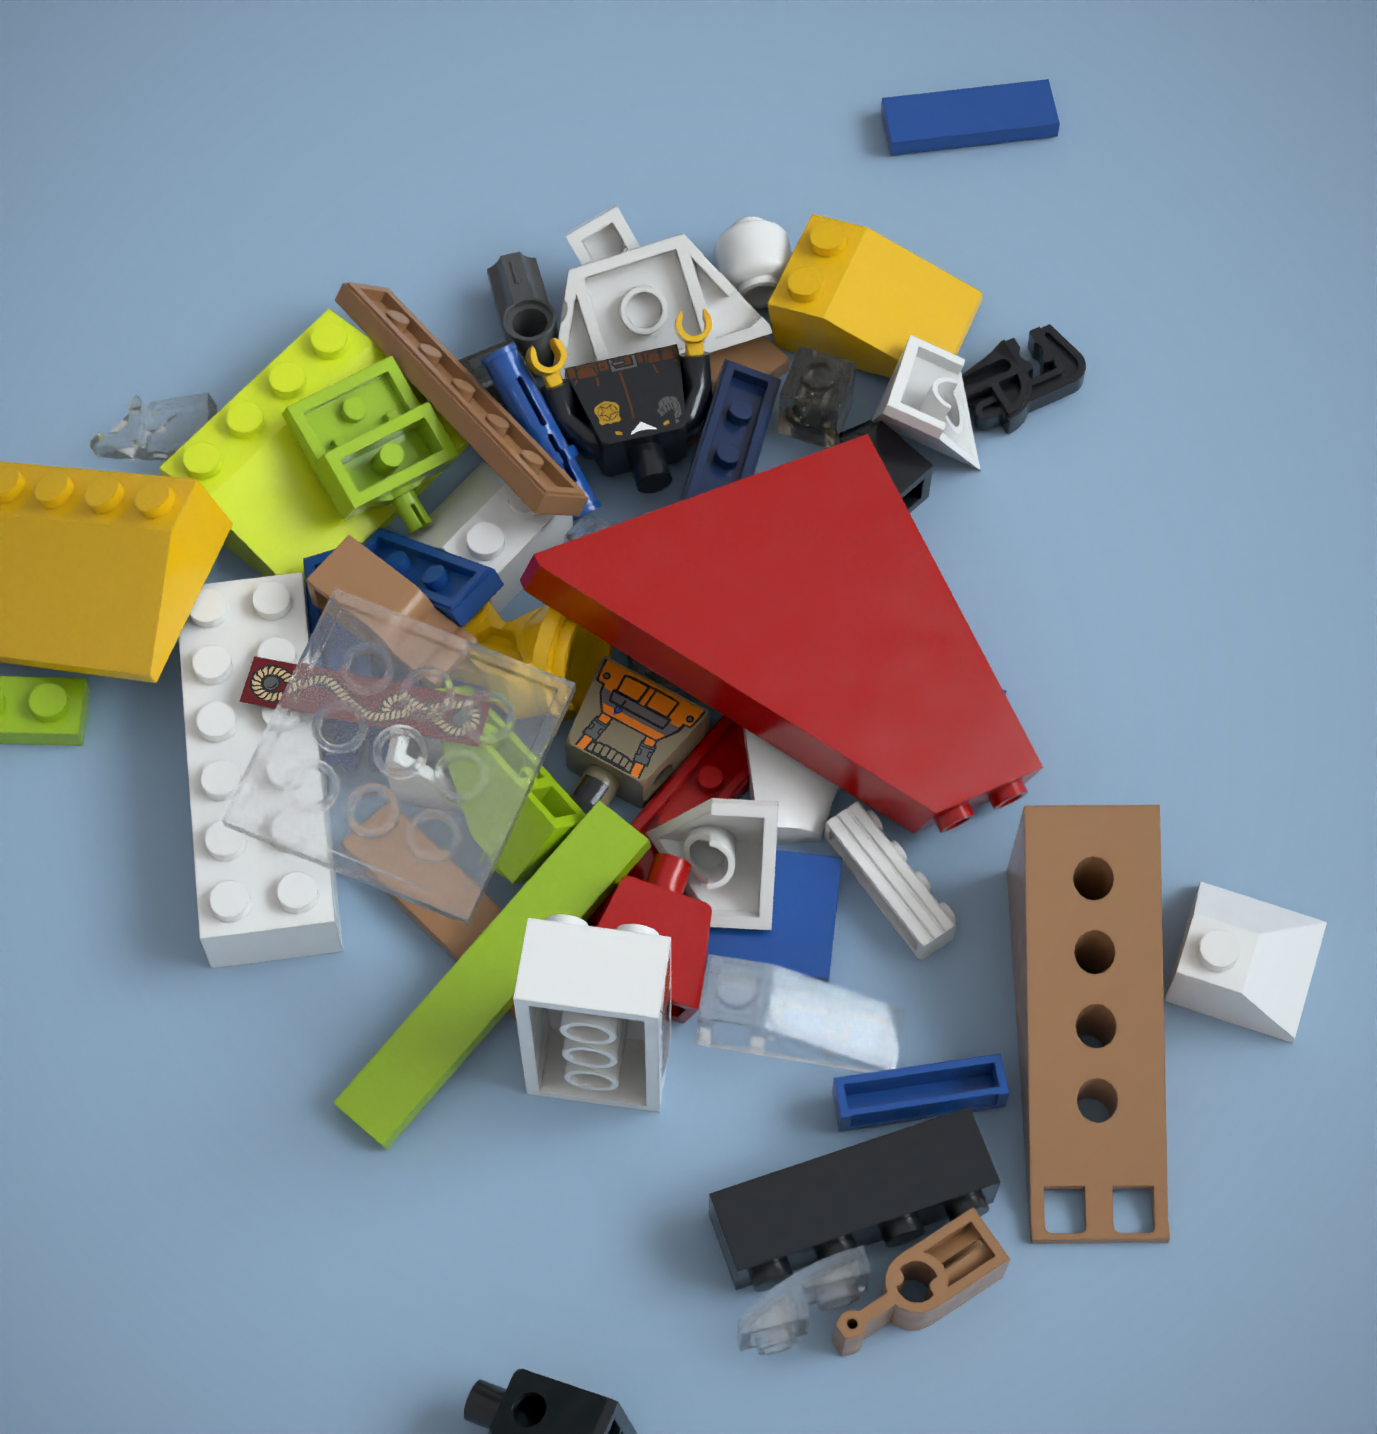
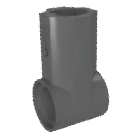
[487,252,558,377]

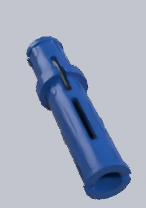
[480,342,602,521]

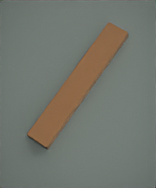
[334,282,589,516]

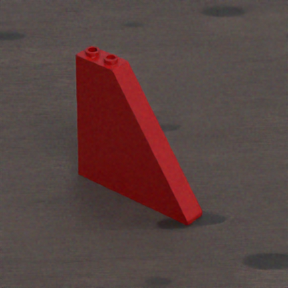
[520,434,1044,834]

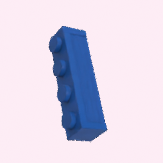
[832,1053,1010,1132]

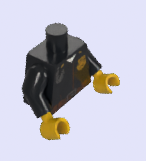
[525,309,712,494]

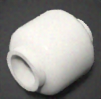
[714,217,792,309]

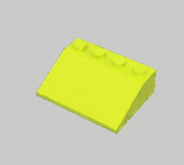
[159,309,469,582]

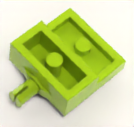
[282,356,460,535]

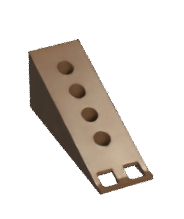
[1007,805,1170,1244]

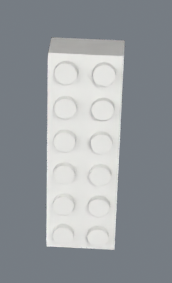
[179,572,343,968]

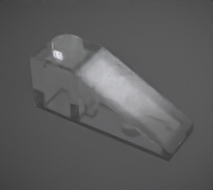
[697,954,905,1073]

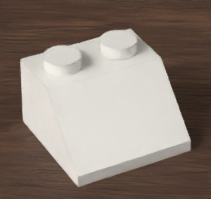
[407,463,574,614]

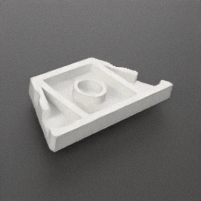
[554,233,772,379]

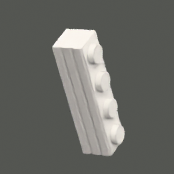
[824,801,956,961]

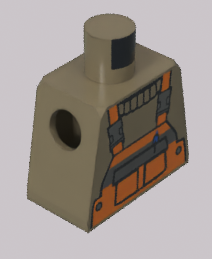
[565,656,710,814]

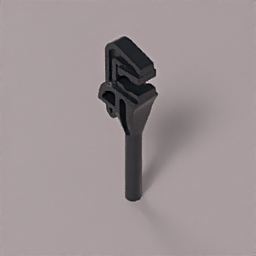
[839,324,1086,443]

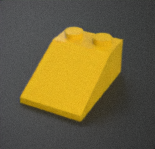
[768,214,983,378]

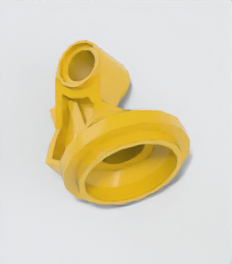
[449,601,613,722]

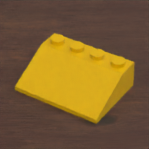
[0,461,233,683]

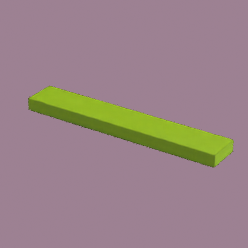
[333,800,651,1150]

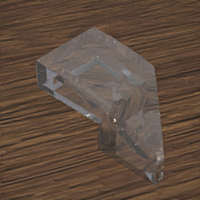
[90,392,217,461]

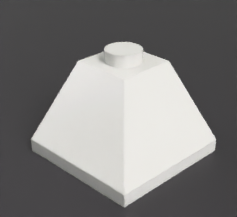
[1164,881,1327,1043]

